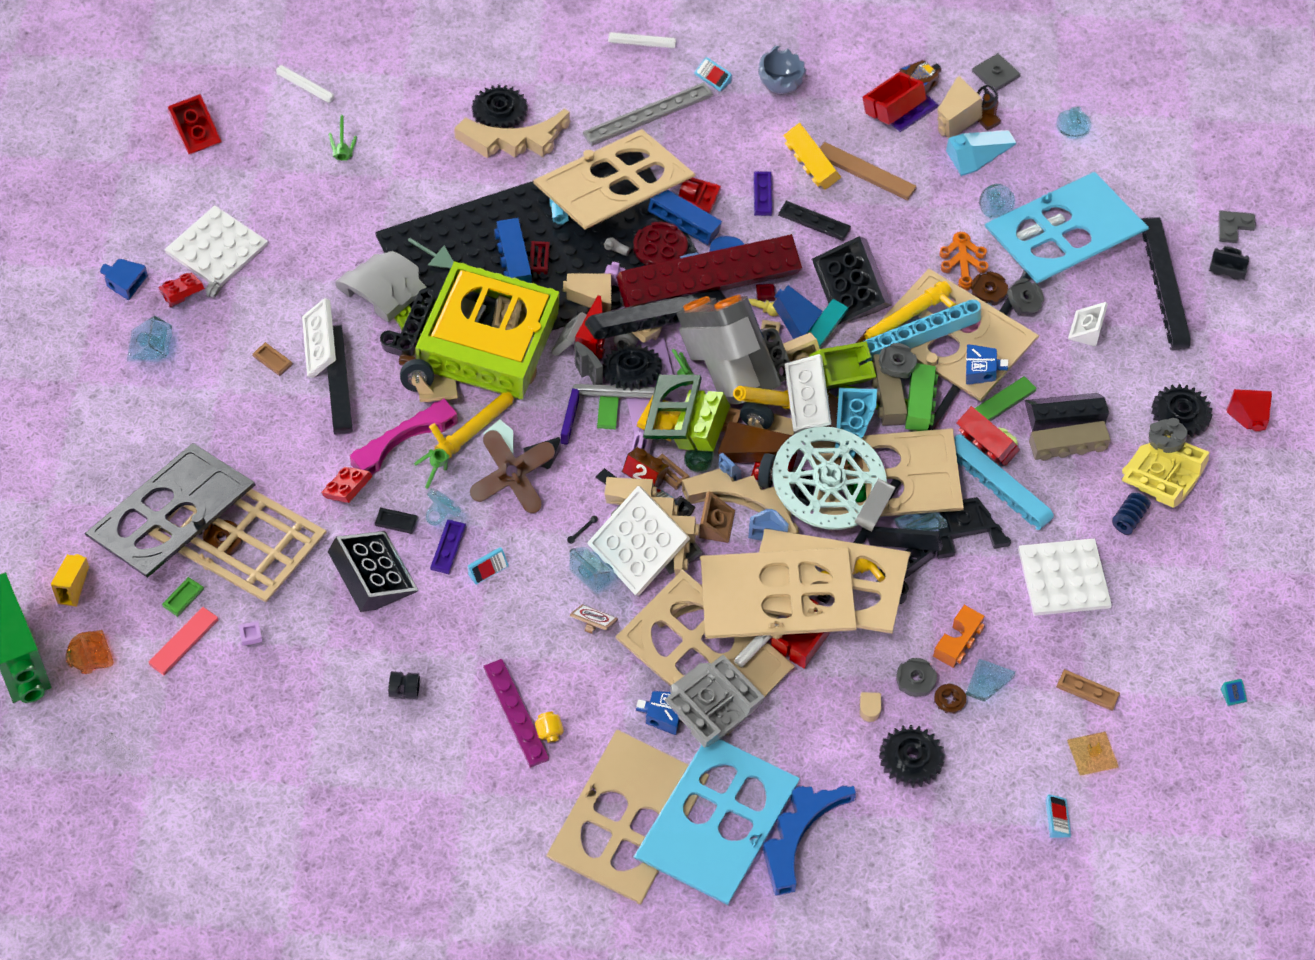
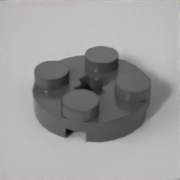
[1007,278,1044,315]
[879,343,917,378]
[1148,418,1187,453]
[896,658,937,697]

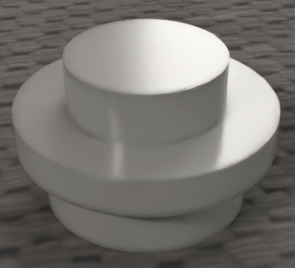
[205,280,221,298]

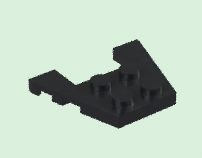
[937,497,1011,559]

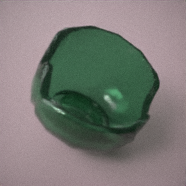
[684,448,714,473]

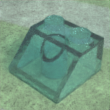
[127,315,172,362]
[569,547,614,594]

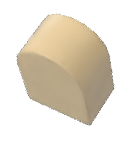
[859,692,881,722]

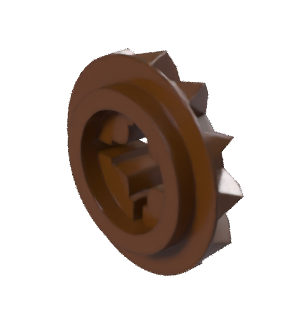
[934,684,966,714]

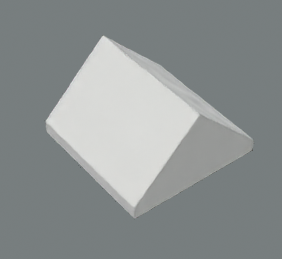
[1068,302,1108,347]

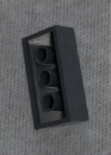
[1024,393,1109,432]

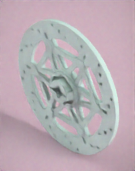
[772,427,887,530]

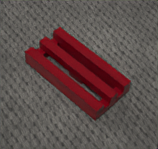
[530,241,550,275]

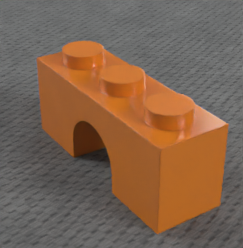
[933,605,985,668]

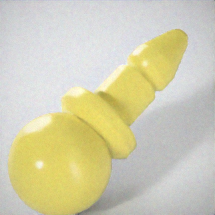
[749,299,778,316]

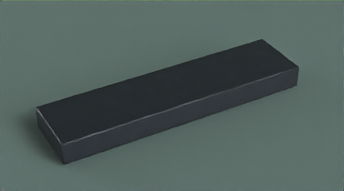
[778,200,851,241]
[865,526,943,551]

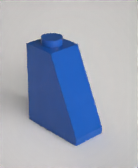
[773,285,823,339]

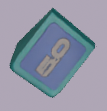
[1221,679,1247,706]

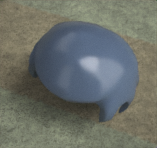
[758,46,807,94]

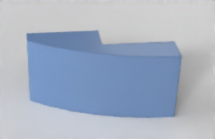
[718,453,742,481]

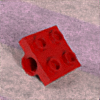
[678,177,721,214]
[158,273,205,308]
[321,466,373,503]

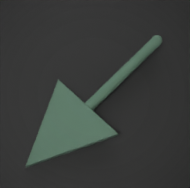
[408,238,454,269]

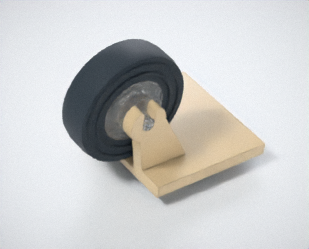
[400,359,457,402]
[740,402,795,435]

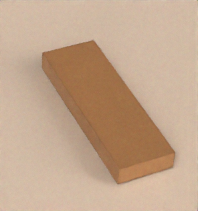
[1056,669,1120,711]

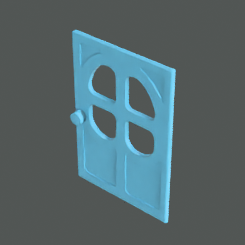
[985,171,1149,283]
[634,739,800,905]

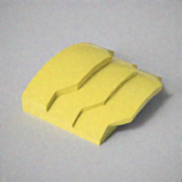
[1122,435,1210,508]

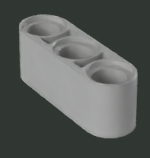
[854,478,896,532]

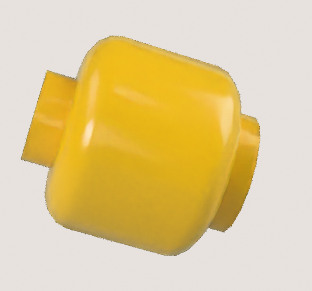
[535,711,564,743]

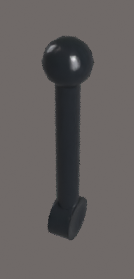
[567,515,598,544]

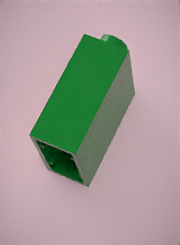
[0,572,52,703]

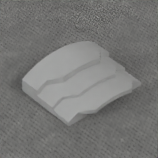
[335,251,426,322]
[664,655,765,748]

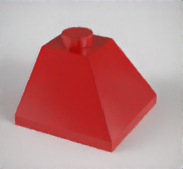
[1226,389,1272,432]

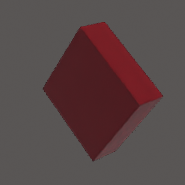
[756,284,776,302]

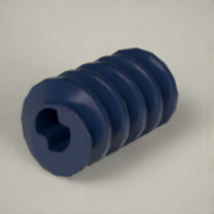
[1112,493,1151,535]

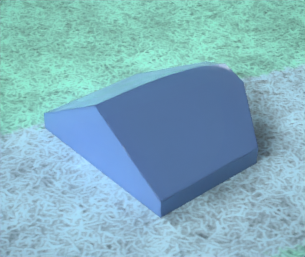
[748,509,789,541]

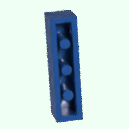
[648,190,722,245]
[494,218,532,283]

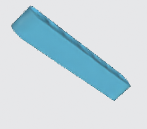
[863,299,982,363]
[954,434,1054,530]

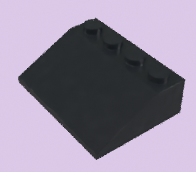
[812,236,892,325]
[327,531,418,612]

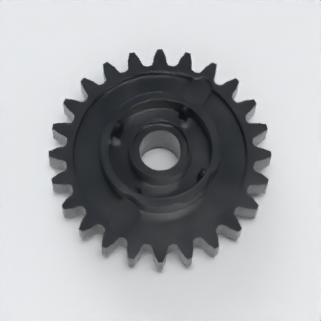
[472,84,528,129]
[602,344,662,391]
[1151,384,1213,438]
[879,725,945,788]

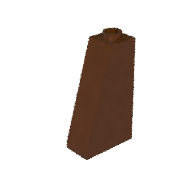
[718,421,797,463]

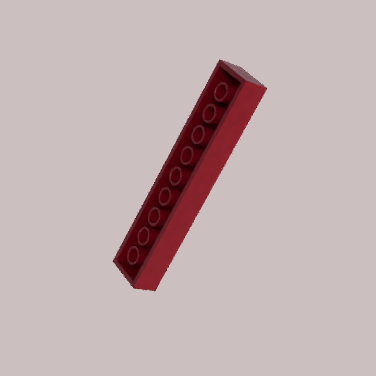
[616,234,802,308]

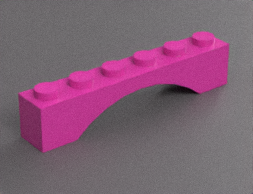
[350,399,458,475]

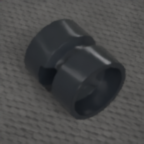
[388,671,420,699]

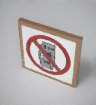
[570,604,618,634]

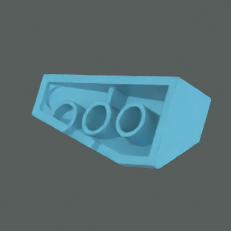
[946,130,1016,176]
[835,388,877,458]

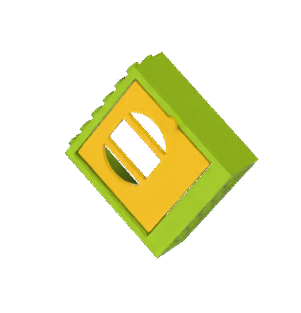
[415,262,559,400]

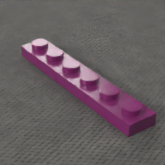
[483,659,549,768]

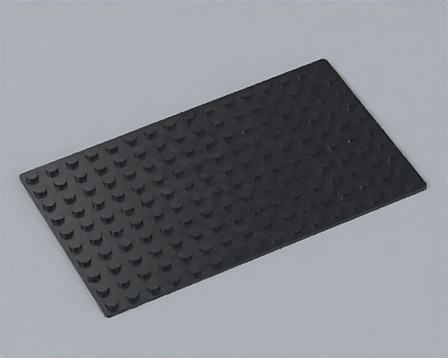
[375,152,699,337]

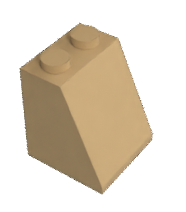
[937,76,982,138]

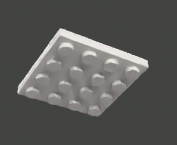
[165,205,268,287]
[587,486,690,596]
[1018,538,1112,616]

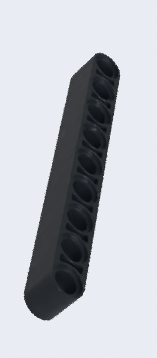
[1141,217,1191,350]
[585,290,726,340]

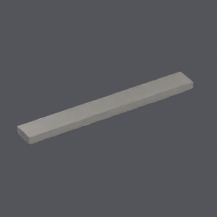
[583,82,713,146]

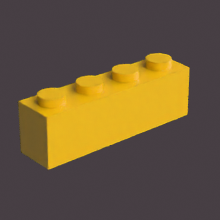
[783,122,842,190]

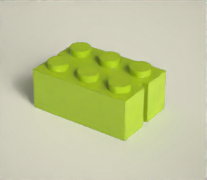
[809,341,876,389]
[674,390,730,451]

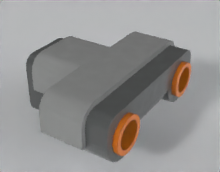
[676,295,790,404]

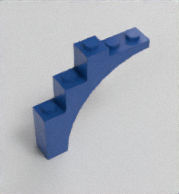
[763,786,856,896]

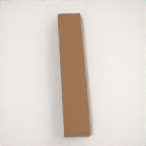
[820,141,917,201]

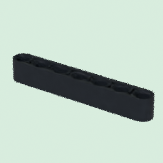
[327,325,353,434]

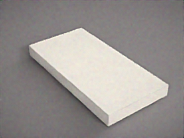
[302,298,336,378]
[785,354,831,434]

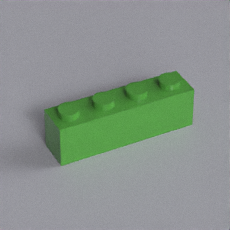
[905,363,938,431]

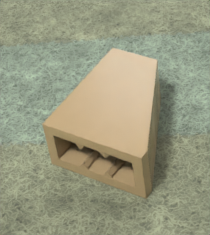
[563,274,611,313]

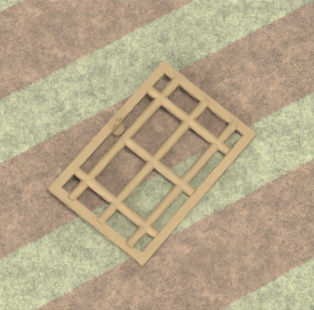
[147,489,327,602]

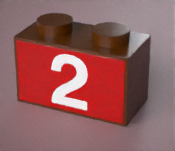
[622,447,669,487]

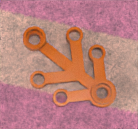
[939,231,988,291]

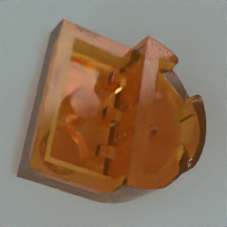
[65,630,114,674]

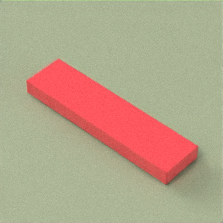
[148,607,218,675]

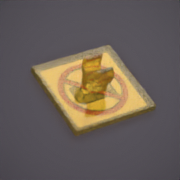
[1067,731,1119,776]

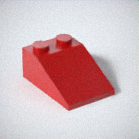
[168,94,222,154]
[575,295,605,359]

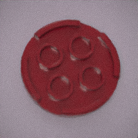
[633,222,688,265]

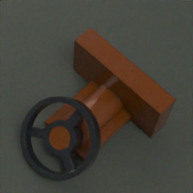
[977,85,1001,131]

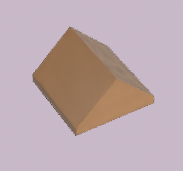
[699,491,735,543]

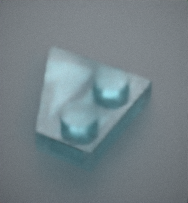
[895,512,948,531]
[966,659,1015,702]

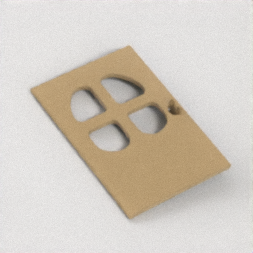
[533,129,695,229]
[878,268,1039,401]
[811,428,964,517]
[759,529,911,634]
[700,548,857,639]
[615,569,795,736]
[546,729,709,905]

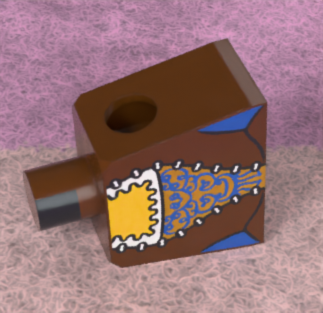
[899,60,942,94]

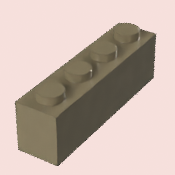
[872,354,907,426]
[1029,421,1110,461]

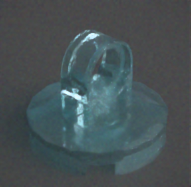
[1056,106,1091,139]
[979,184,1015,220]
[425,488,462,526]

